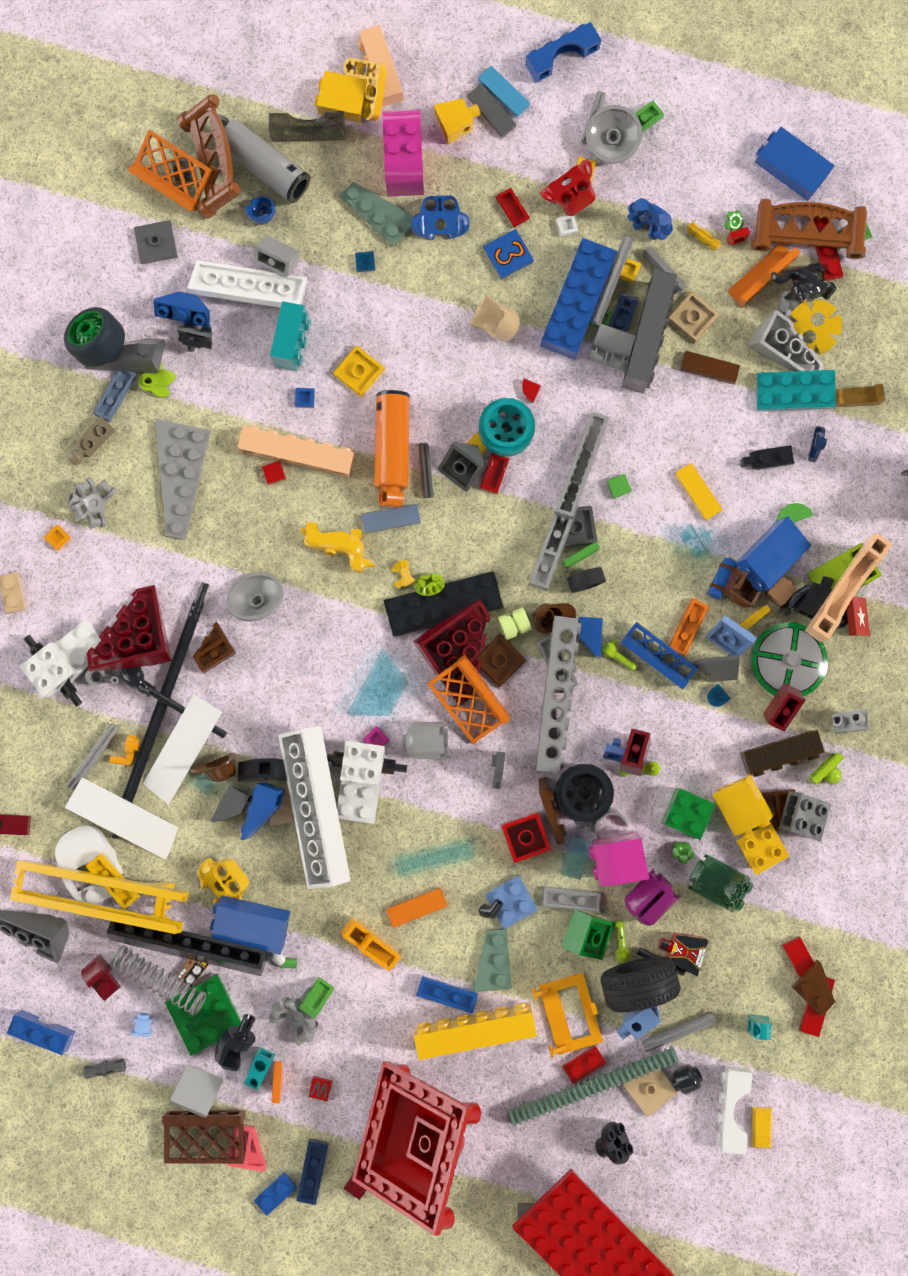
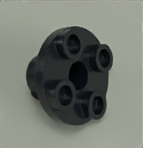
[595,1122,634,1165]

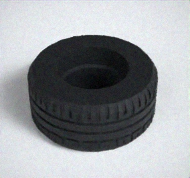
[600,956,681,1012]

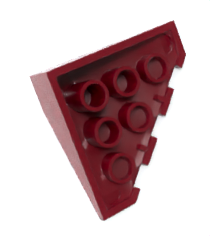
[86,585,172,672]
[413,599,491,706]

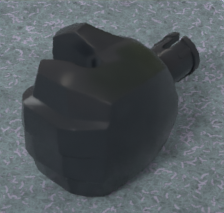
[215,1014,256,1071]

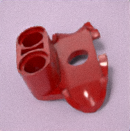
[540,159,596,216]

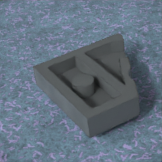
[491,751,506,789]

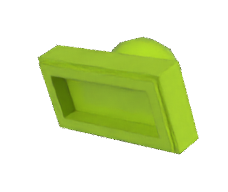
[807,753,844,785]

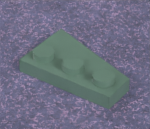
[473,928,512,992]

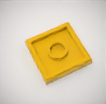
[332,345,385,397]

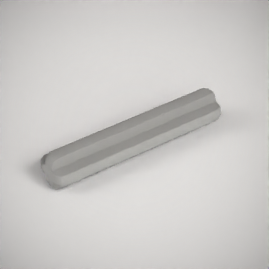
[581,91,606,145]
[643,247,686,293]

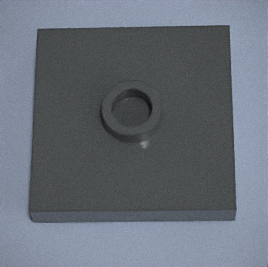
[134,220,178,265]

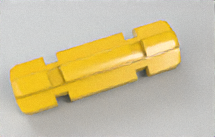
[687,222,721,251]

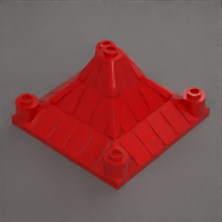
[352,1061,481,1236]

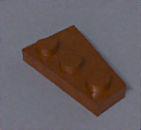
[538,776,567,845]

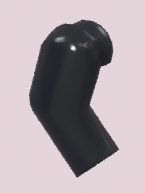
[478,899,503,919]

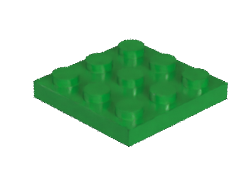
[164,974,241,1056]

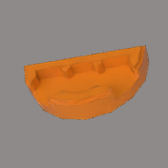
[272,1061,283,1103]

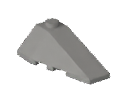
[747,310,824,371]

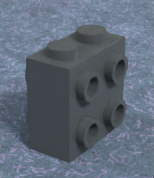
[779,791,831,841]

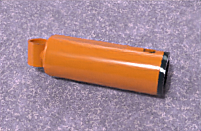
[374,390,410,508]

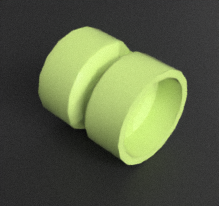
[497,607,532,640]

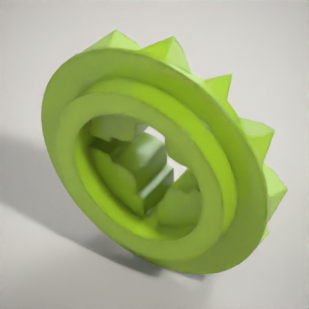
[414,572,445,596]

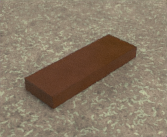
[680,351,740,384]

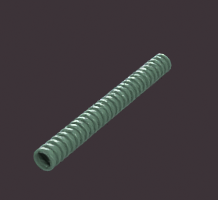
[508,1046,679,1127]

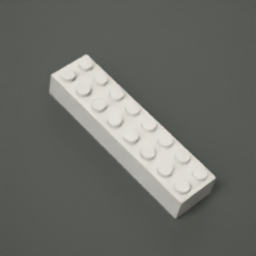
[278,726,351,889]

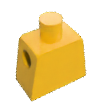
[434,98,480,144]

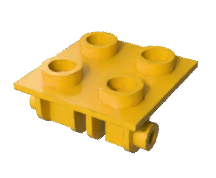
[736,822,790,875]

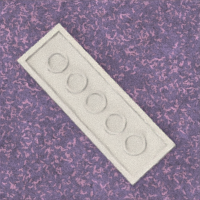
[188,260,307,308]

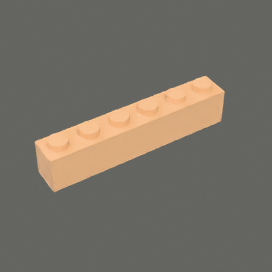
[238,425,355,478]

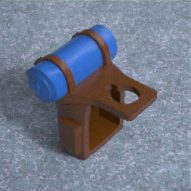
[707,558,760,608]

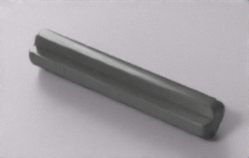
[418,443,434,498]

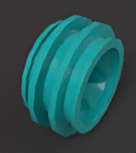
[479,398,535,457]

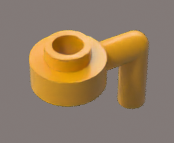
[109,734,140,766]

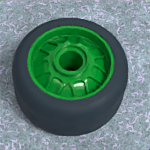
[64,307,125,368]

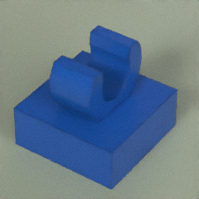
[603,738,625,762]

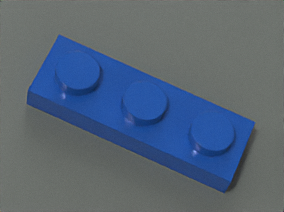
[416,975,478,1014]

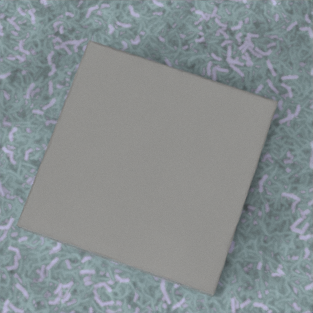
[169,1064,224,1118]

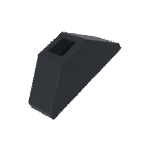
[238,758,287,782]

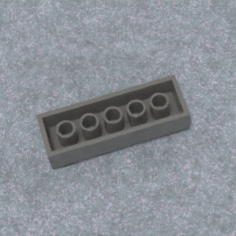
[621,269,679,393]

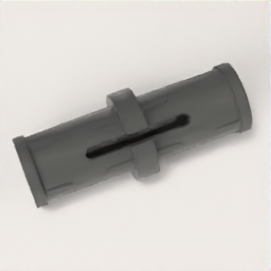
[84,1058,126,1079]

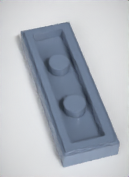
[93,371,138,423]
[361,504,421,534]

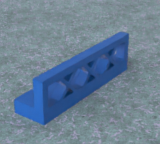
[621,621,698,689]

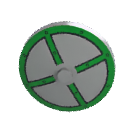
[750,622,828,696]

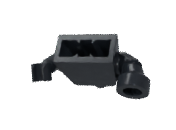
[779,576,848,629]

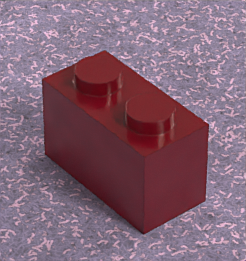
[763,683,806,732]
[621,728,651,776]

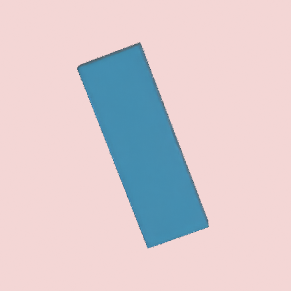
[478,66,530,118]

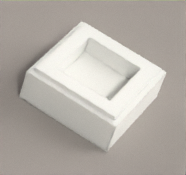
[556,216,579,238]

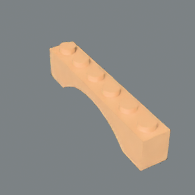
[805,533,893,642]

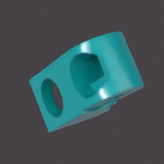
[747,1014,772,1040]
[244,1047,276,1091]

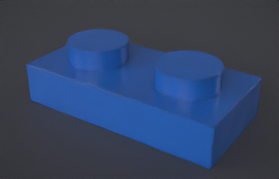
[254,1171,297,1216]

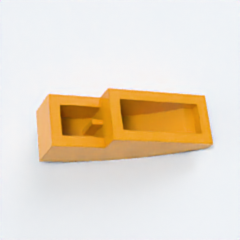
[341,916,402,972]

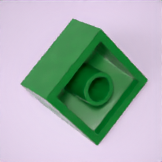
[562,909,615,960]

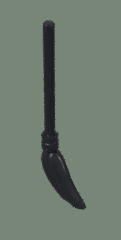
[119,667,227,738]

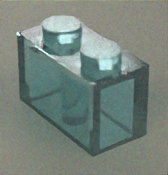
[560,835,591,880]

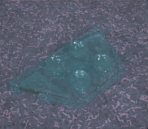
[347,649,408,716]

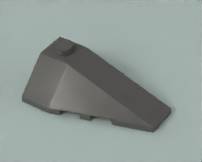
[85,338,166,373]
[0,910,69,963]

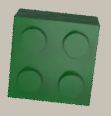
[661,788,716,840]

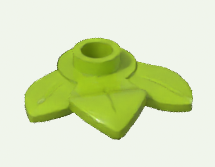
[138,362,176,398]

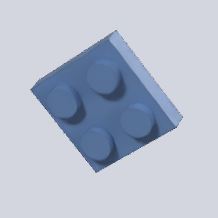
[705,615,757,656]
[485,875,538,929]

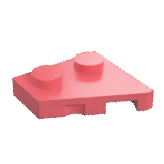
[227,1124,266,1172]

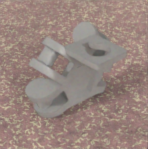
[66,477,117,529]
[269,987,319,1045]

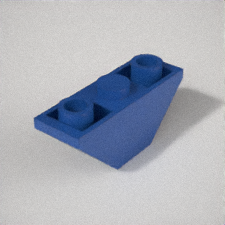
[153,291,210,328]

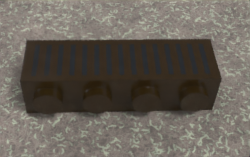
[740,730,825,777]

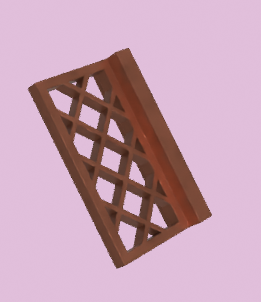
[162,1110,246,1164]

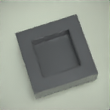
[171,158,193,181]

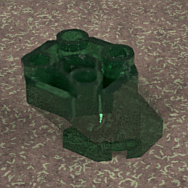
[688,854,753,913]

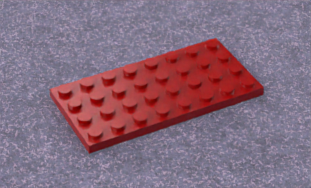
[512,1168,675,1276]

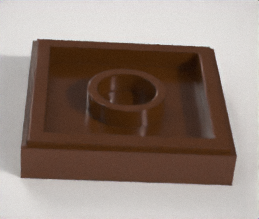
[477,634,527,687]

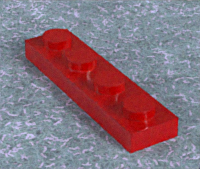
[809,217,843,282]

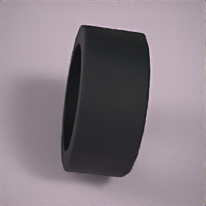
[567,567,606,593]

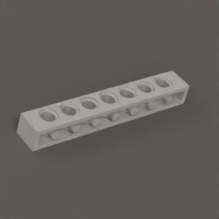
[535,616,581,773]

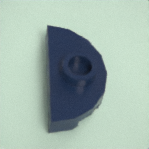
[808,426,827,463]

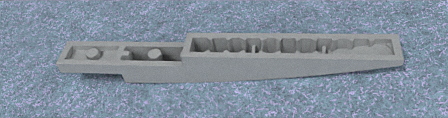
[529,412,609,591]

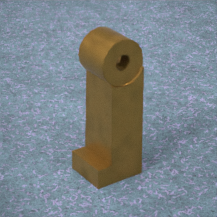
[836,383,885,407]

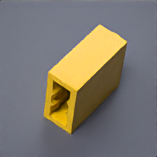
[315,71,367,123]
[712,774,774,836]

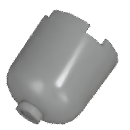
[402,722,448,760]

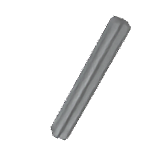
[66,724,119,791]
[642,1013,717,1052]

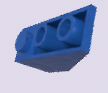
[240,782,285,840]

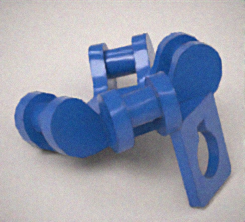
[627,198,673,240]

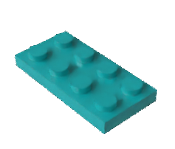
[757,369,836,411]

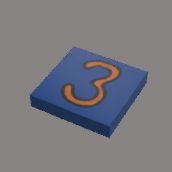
[483,229,534,279]

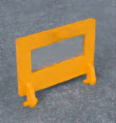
[532,972,603,1058]

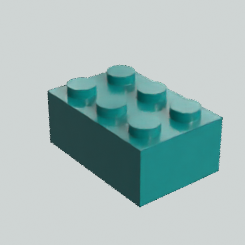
[270,301,311,371]

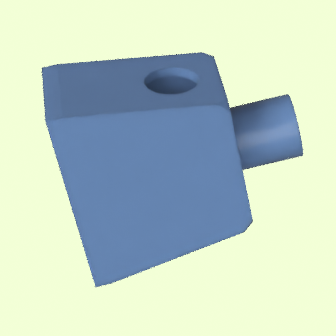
[616,1006,661,1040]

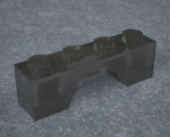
[269,111,346,142]

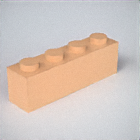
[357,25,403,107]

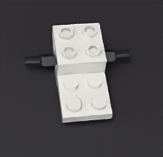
[19,620,101,707]
[327,741,408,824]

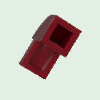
[81,954,121,1001]

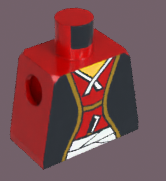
[658,932,708,976]

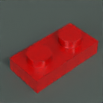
[562,1045,606,1084]

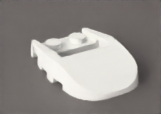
[55,825,123,904]

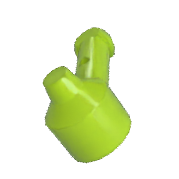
[601,639,637,671]
[619,761,660,777]
[615,920,630,963]

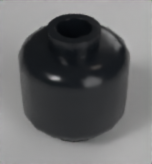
[672,1064,703,1095]

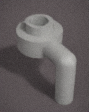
[85,669,119,686]

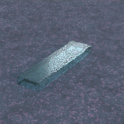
[395,839,475,877]

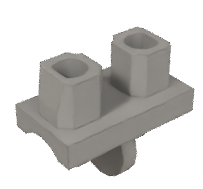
[832,709,870,734]

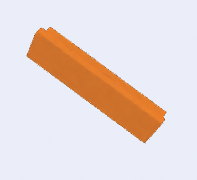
[728,243,801,307]

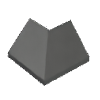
[437,442,485,492]
[693,655,740,682]

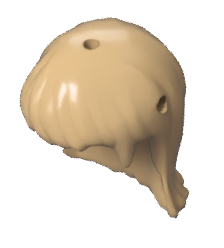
[470,294,520,342]

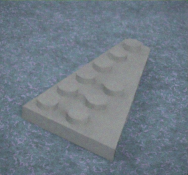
[155,419,211,540]

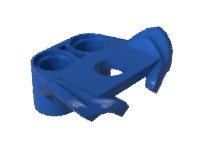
[412,195,470,240]

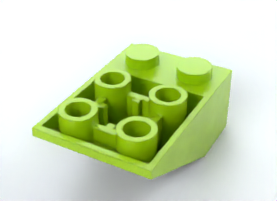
[806,542,882,590]

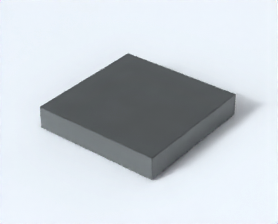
[554,506,598,548]

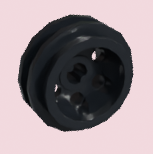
[554,764,614,823]

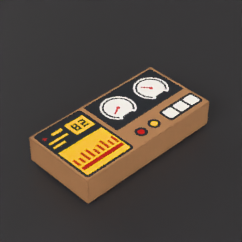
[176,959,209,988]

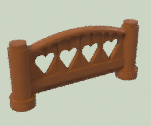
[177,94,241,219]
[751,199,868,259]

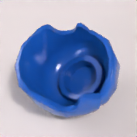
[245,196,276,225]

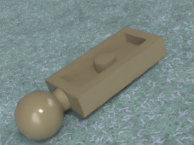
[68,417,115,465]

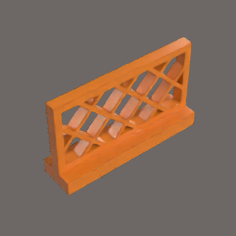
[128,130,213,211]
[427,655,511,744]

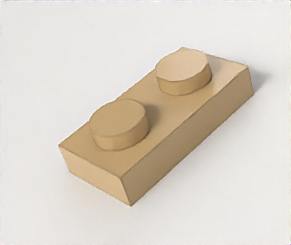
[0,572,27,614]

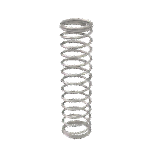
[110,945,206,1016]

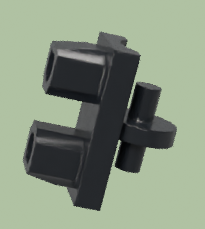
[176,323,213,353]

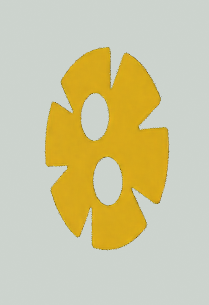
[790,299,842,354]

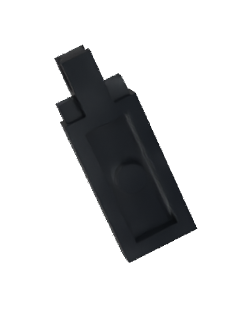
[740,445,795,470]

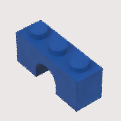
[6,1010,76,1055]

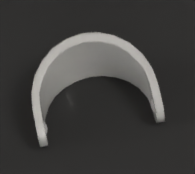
[593,807,628,839]

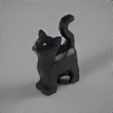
[771,263,837,303]

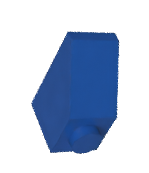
[577,617,603,658]

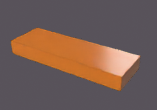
[669,598,710,657]
[386,887,448,928]

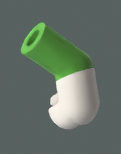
[270,952,297,968]

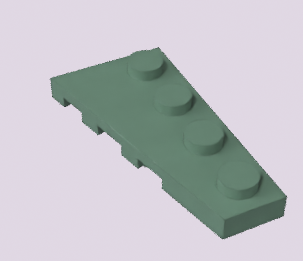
[340,182,414,247]

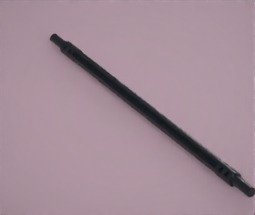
[110,582,209,839]

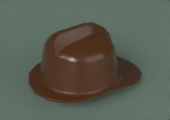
[532,603,576,634]
[191,753,236,782]

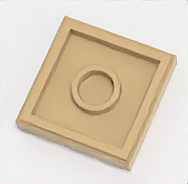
[668,291,720,343]

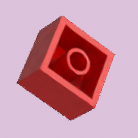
[500,811,551,863]

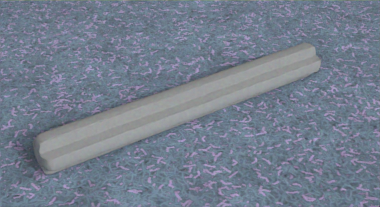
[590,236,634,326]

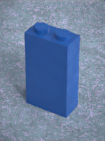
[755,127,835,201]
[735,516,811,592]
[210,895,291,955]

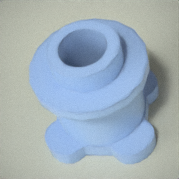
[131,1013,153,1037]

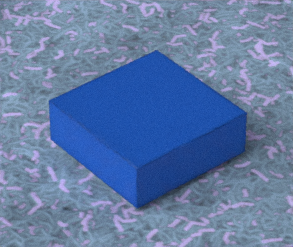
[295,388,315,408]

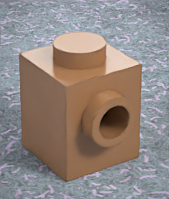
[764,576,797,607]

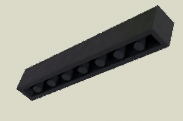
[107,921,267,976]

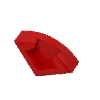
[522,378,541,404]

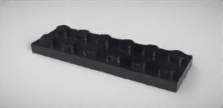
[383,571,504,637]

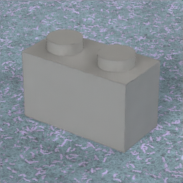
[254,235,300,277]

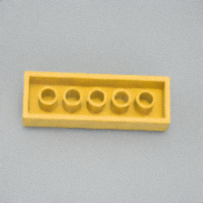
[414,1002,537,1060]

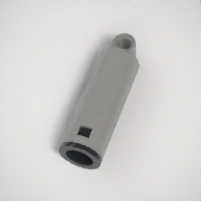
[210,114,311,203]

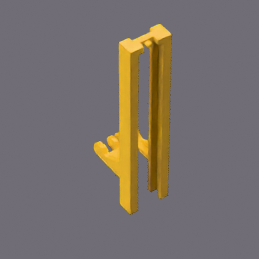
[10,860,188,934]

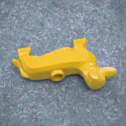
[300,522,376,573]

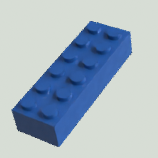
[540,237,617,360]

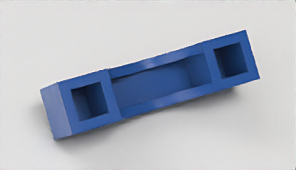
[525,22,602,83]

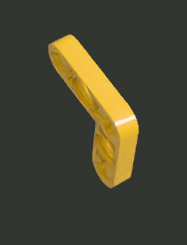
[344,58,387,121]

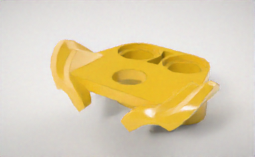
[197,858,249,904]

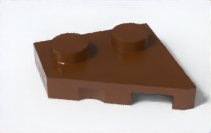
[193,622,236,673]
[791,960,835,1016]

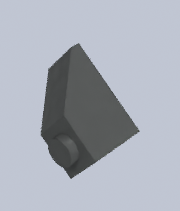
[210,785,252,823]

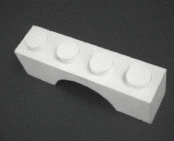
[716,1066,752,1155]

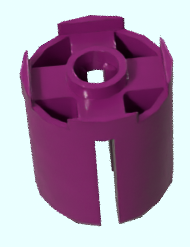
[624,868,681,926]

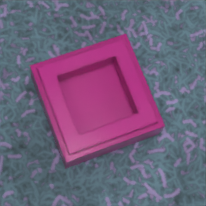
[363,726,390,746]

